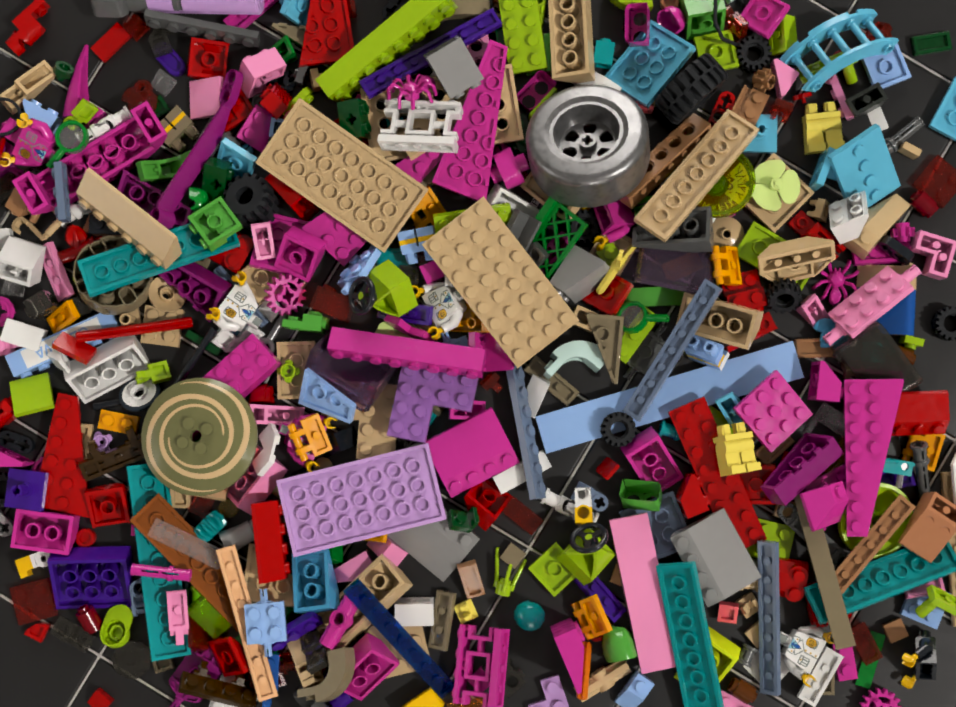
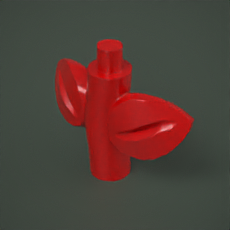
[58,224,102,264]

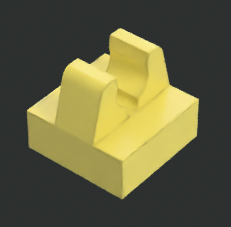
[454,599,479,624]

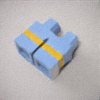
[397,225,435,265]
[685,335,730,371]

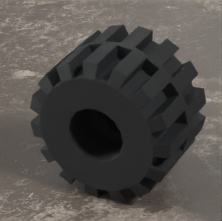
[223,173,280,230]

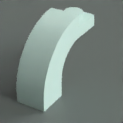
[543,340,605,380]

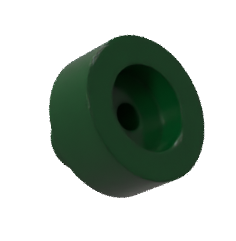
[53,61,74,81]

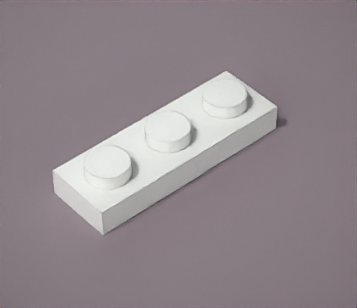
[797,646,844,707]

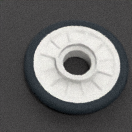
[119,378,160,412]

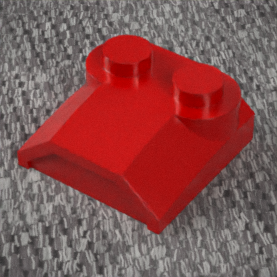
[187,37,230,79]
[208,231,254,274]
[84,483,131,528]
[779,557,809,602]

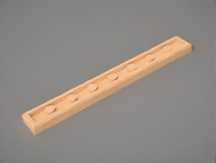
[216,544,278,702]

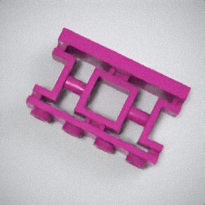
[452,624,510,707]

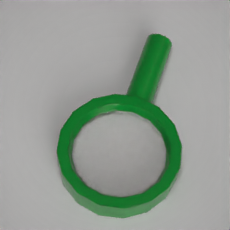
[46,120,89,169]
[616,301,669,334]

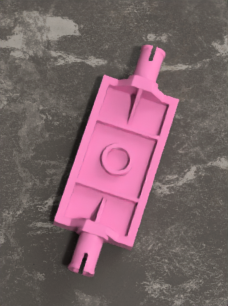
[822,264,922,346]

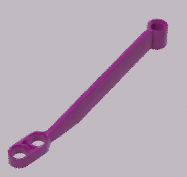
[149,69,243,229]

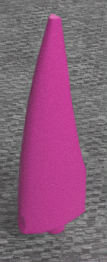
[62,44,89,119]

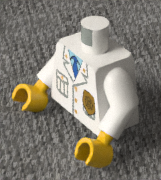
[206,271,263,332]
[412,282,467,340]
[780,626,834,688]

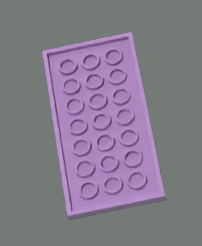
[276,443,447,557]

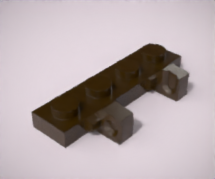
[78,425,144,481]
[178,660,257,707]

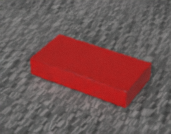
[90,22,132,63]
[52,331,97,365]

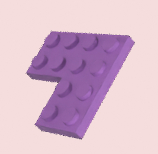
[387,366,479,443]

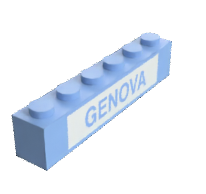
[5,313,122,379]

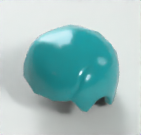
[514,600,545,631]

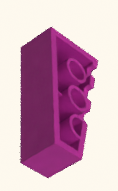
[117,170,193,227]
[158,262,233,323]
[761,433,844,506]

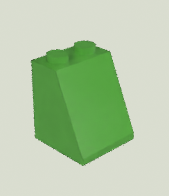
[679,0,726,41]

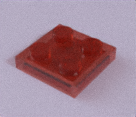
[912,155,956,209]
[9,577,58,626]

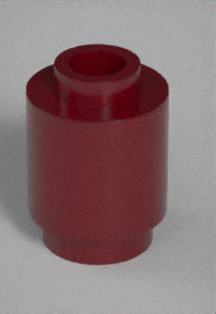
[910,190,939,218]
[75,604,102,634]

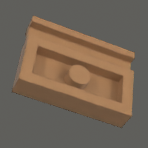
[732,85,770,126]

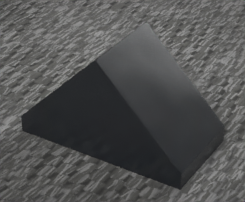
[323,426,358,458]

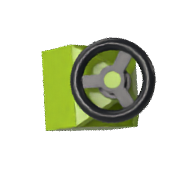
[348,259,418,317]
[557,522,616,586]

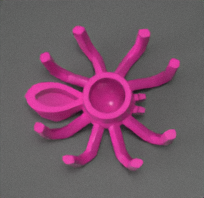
[387,74,438,110]
[811,259,859,306]

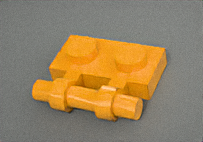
[410,185,446,229]
[710,245,742,286]
[287,413,333,462]
[902,434,946,472]
[571,594,613,640]

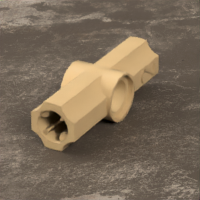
[573,660,632,703]

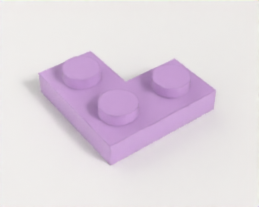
[528,674,569,707]

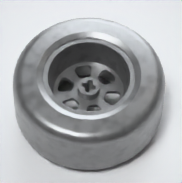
[526,84,650,208]

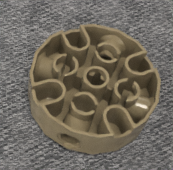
[73,235,154,315]

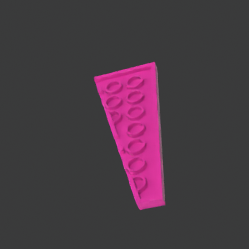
[432,39,508,201]
[302,152,443,266]
[843,379,904,537]

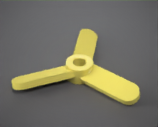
[596,243,636,295]

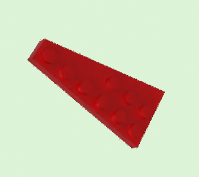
[299,0,354,67]
[40,392,90,518]

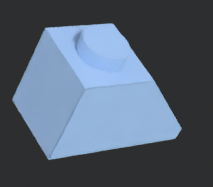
[614,669,655,707]

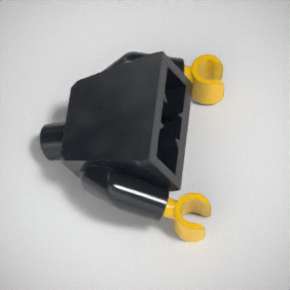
[901,630,937,689]

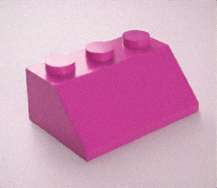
[10,509,80,555]
[344,633,400,701]

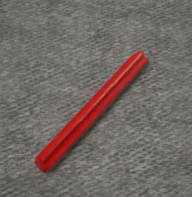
[75,317,193,343]

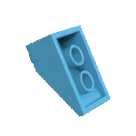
[292,549,340,614]

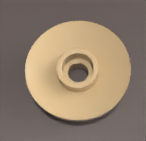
[713,216,744,250]
[148,277,186,312]

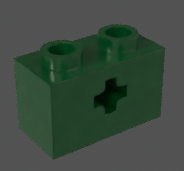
[337,98,372,141]
[202,157,234,201]

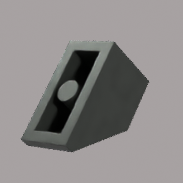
[845,82,888,117]

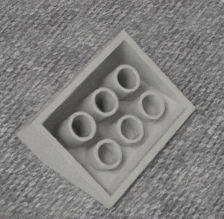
[388,508,480,582]
[670,508,762,607]

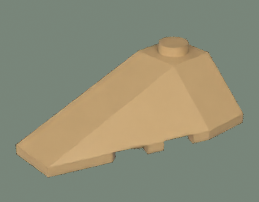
[833,194,911,260]

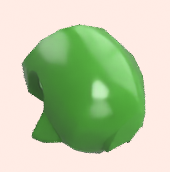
[602,625,638,663]

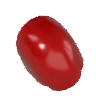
[249,384,274,405]

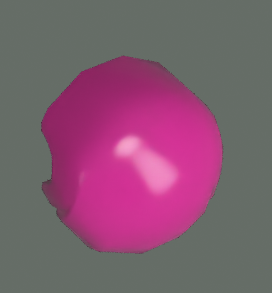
[656,6,686,34]

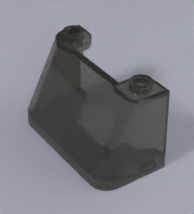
[830,321,923,392]

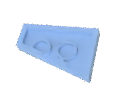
[298,367,357,424]

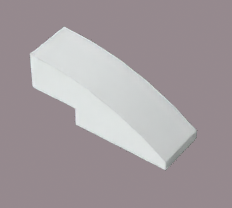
[492,450,552,495]

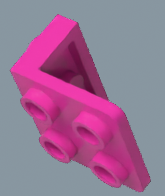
[468,332,515,372]

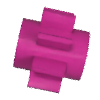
[890,222,915,243]

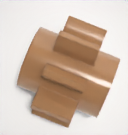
[752,67,776,93]

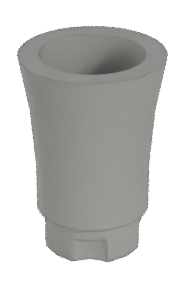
[218,519,254,551]

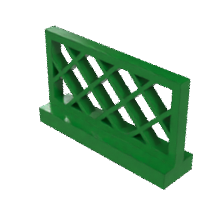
[530,196,589,280]

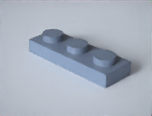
[51,161,71,223]

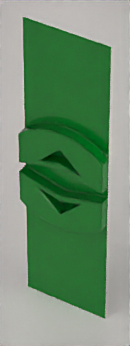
[855,631,886,689]

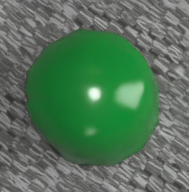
[189,187,209,213]

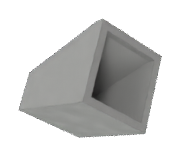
[423,35,484,100]
[550,245,610,304]

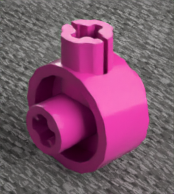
[490,144,530,190]

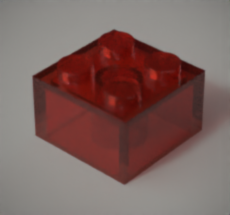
[309,284,357,324]

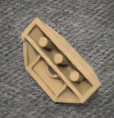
[758,236,836,282]

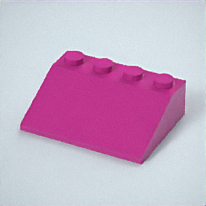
[423,407,520,498]
[550,617,585,694]

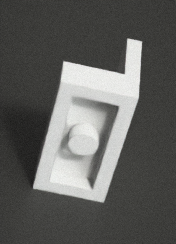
[0,318,49,351]
[394,597,434,627]

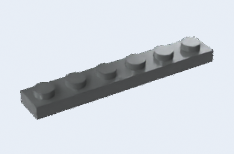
[144,9,260,48]

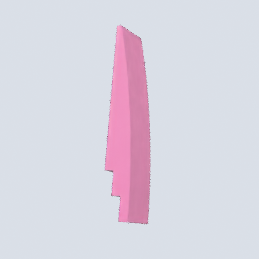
[609,512,676,674]

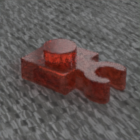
[725,6,749,39]

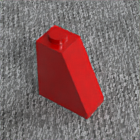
[265,173,319,221]

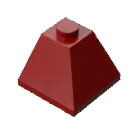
[464,478,513,531]
[208,636,249,677]

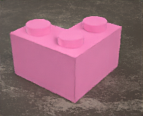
[239,47,287,99]
[910,230,956,280]

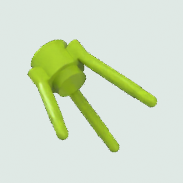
[493,547,527,597]

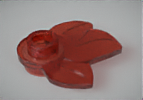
[122,79,158,114]

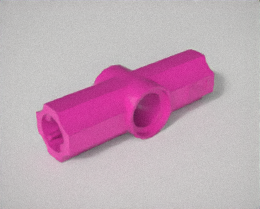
[319,589,364,650]

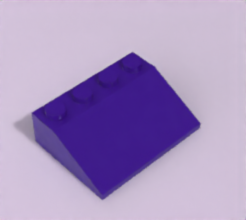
[47,546,134,609]

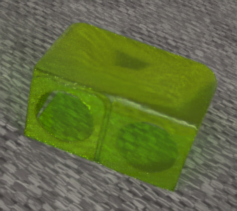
[188,595,232,640]

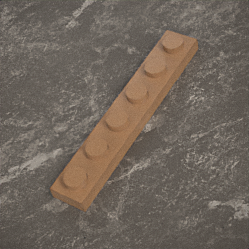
[835,494,916,594]

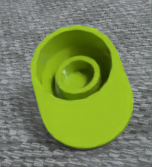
[100,604,133,648]

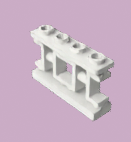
[377,98,464,153]

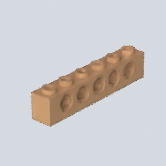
[619,113,711,209]

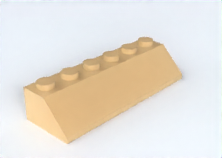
[548,0,595,84]
[76,168,182,270]
[301,554,413,664]

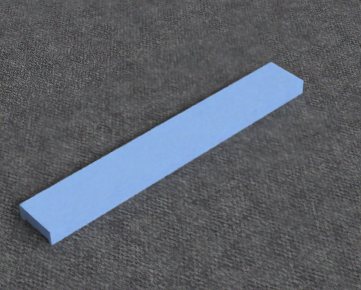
[535,341,804,454]

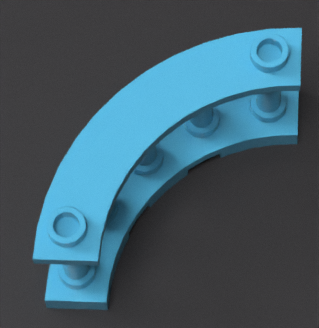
[779,9,899,92]

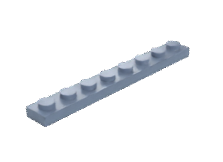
[623,279,723,422]
[506,366,546,500]
[757,540,781,696]

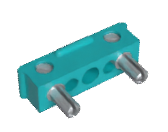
[883,458,915,488]

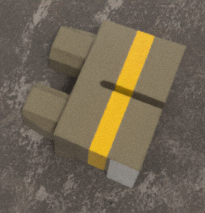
[160,105,200,153]

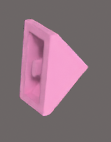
[770,59,800,100]
[251,221,276,260]
[796,293,829,327]
[366,536,408,567]

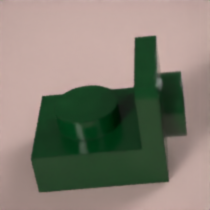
[447,507,479,533]

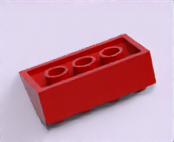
[891,390,950,436]
[251,499,291,584]

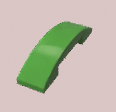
[622,286,686,308]

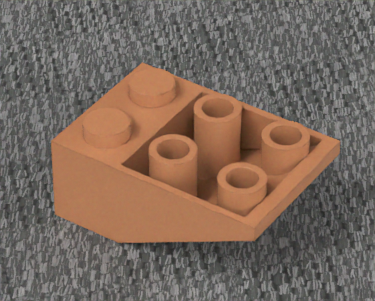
[898,492,956,563]

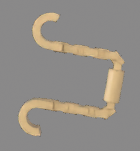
[12,211,62,241]

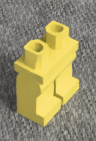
[802,101,845,155]
[713,422,762,477]

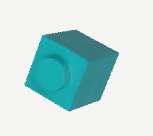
[594,38,615,69]

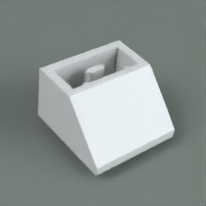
[828,191,869,245]
[0,236,46,287]

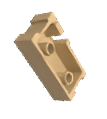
[287,638,325,688]

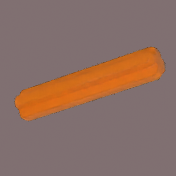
[576,642,592,700]

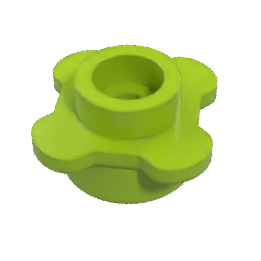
[277,360,300,383]

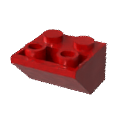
[676,472,710,519]

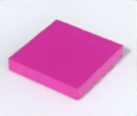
[736,0,790,40]

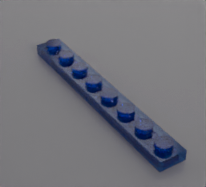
[343,578,454,699]

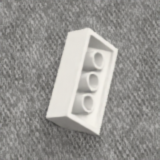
[63,335,151,404]

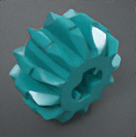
[194,510,227,543]

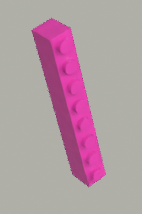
[327,327,486,379]

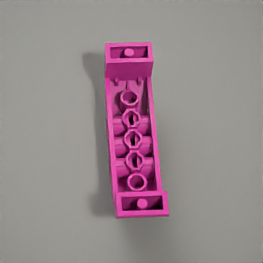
[12,101,168,215]

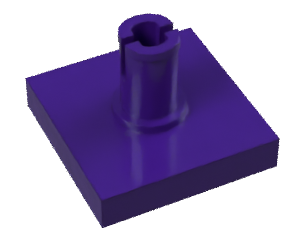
[4,468,49,512]

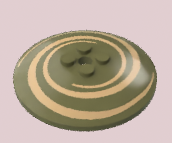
[141,378,258,496]

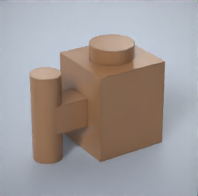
[5,188,41,224]

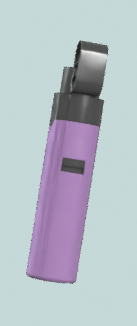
[90,0,265,18]

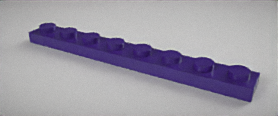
[359,8,502,99]

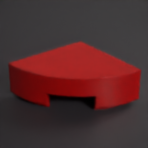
[24,623,52,643]

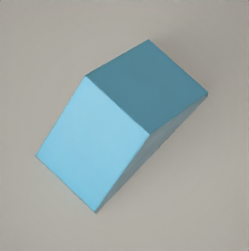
[715,392,747,428]

